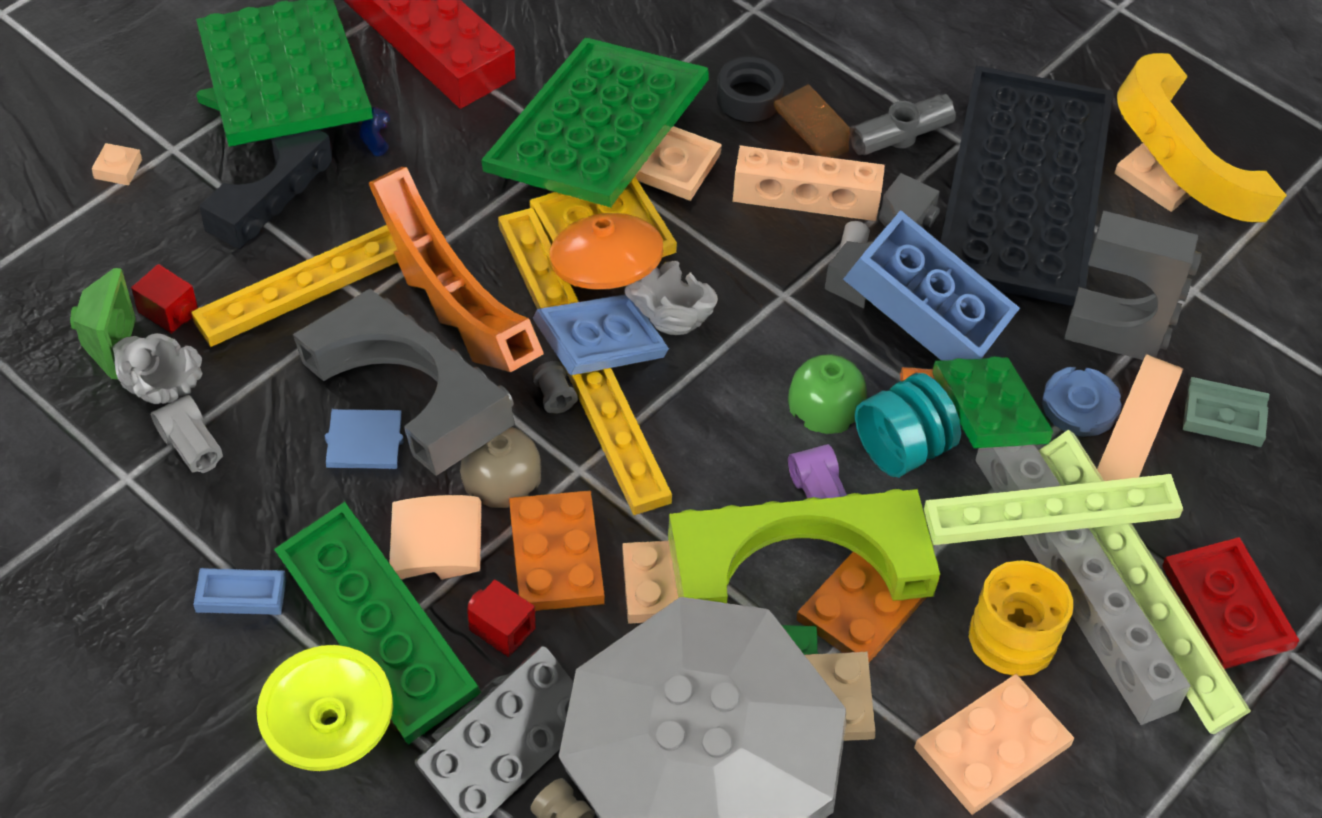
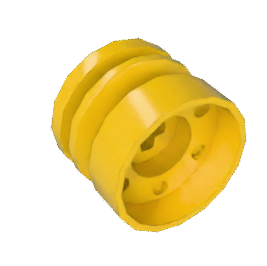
[968,560,1073,676]

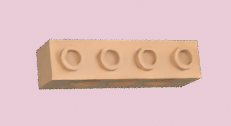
[733,146,885,221]

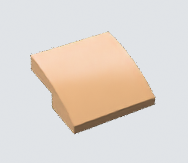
[389,495,481,580]

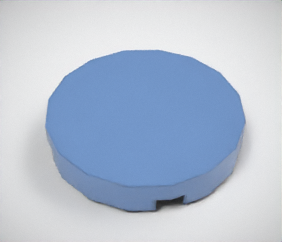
[1042,367,1122,437]

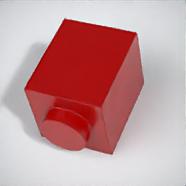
[131,264,198,334]
[467,579,536,657]

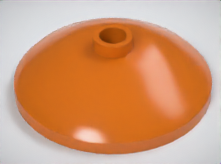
[550,213,664,289]

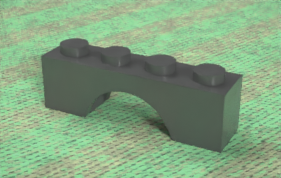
[825,173,940,308]

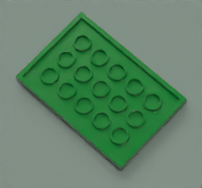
[196,0,373,146]
[481,37,709,207]

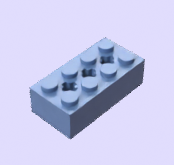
[843,210,1020,361]

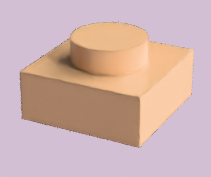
[92,143,142,185]

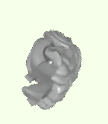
[625,261,718,335]
[113,333,202,404]

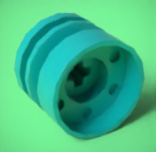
[855,373,961,478]

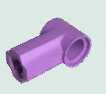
[788,444,847,499]

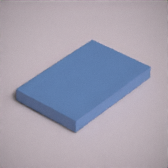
[533,294,669,376]

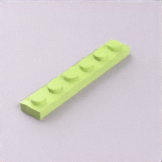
[924,474,1183,545]

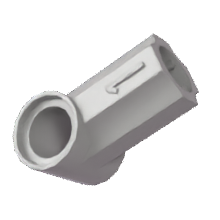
[151,394,223,473]

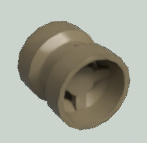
[531,778,595,818]

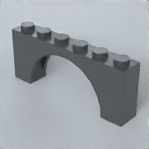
[293,289,515,476]

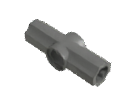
[849,94,956,156]

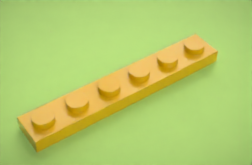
[191,225,398,347]

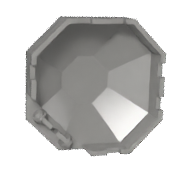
[559,597,846,818]

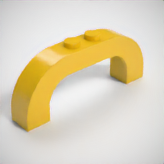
[1117,53,1287,222]

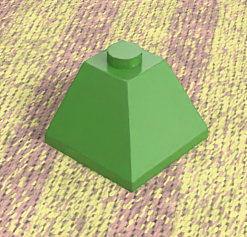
[70,268,136,379]

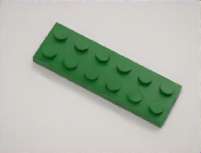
[274,502,482,744]

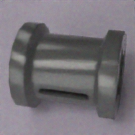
[532,361,578,414]

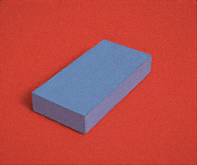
[193,568,287,615]

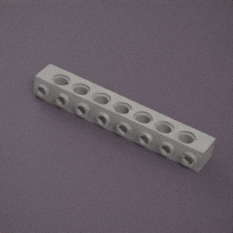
[975,445,1191,725]

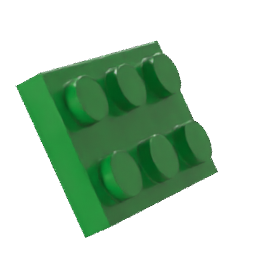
[932,357,1053,449]

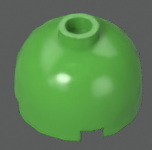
[788,354,867,434]

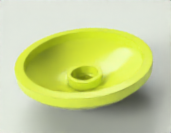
[257,645,393,771]

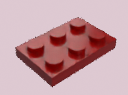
[1162,537,1300,669]

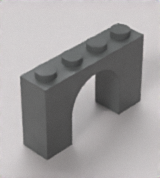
[1064,211,1202,360]

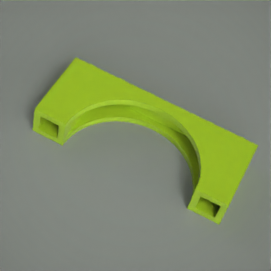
[668,489,940,603]

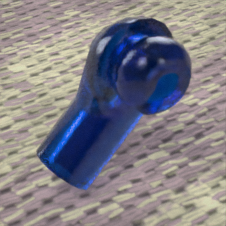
[359,107,390,156]

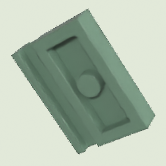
[1182,377,1270,447]

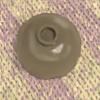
[460,427,541,508]

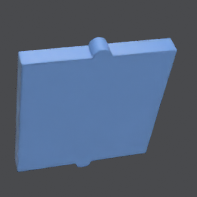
[325,409,404,469]

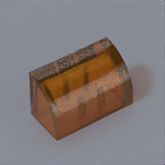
[774,84,850,158]

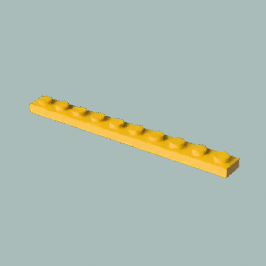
[498,207,672,515]

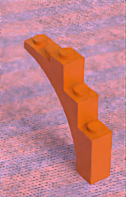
[368,167,544,372]

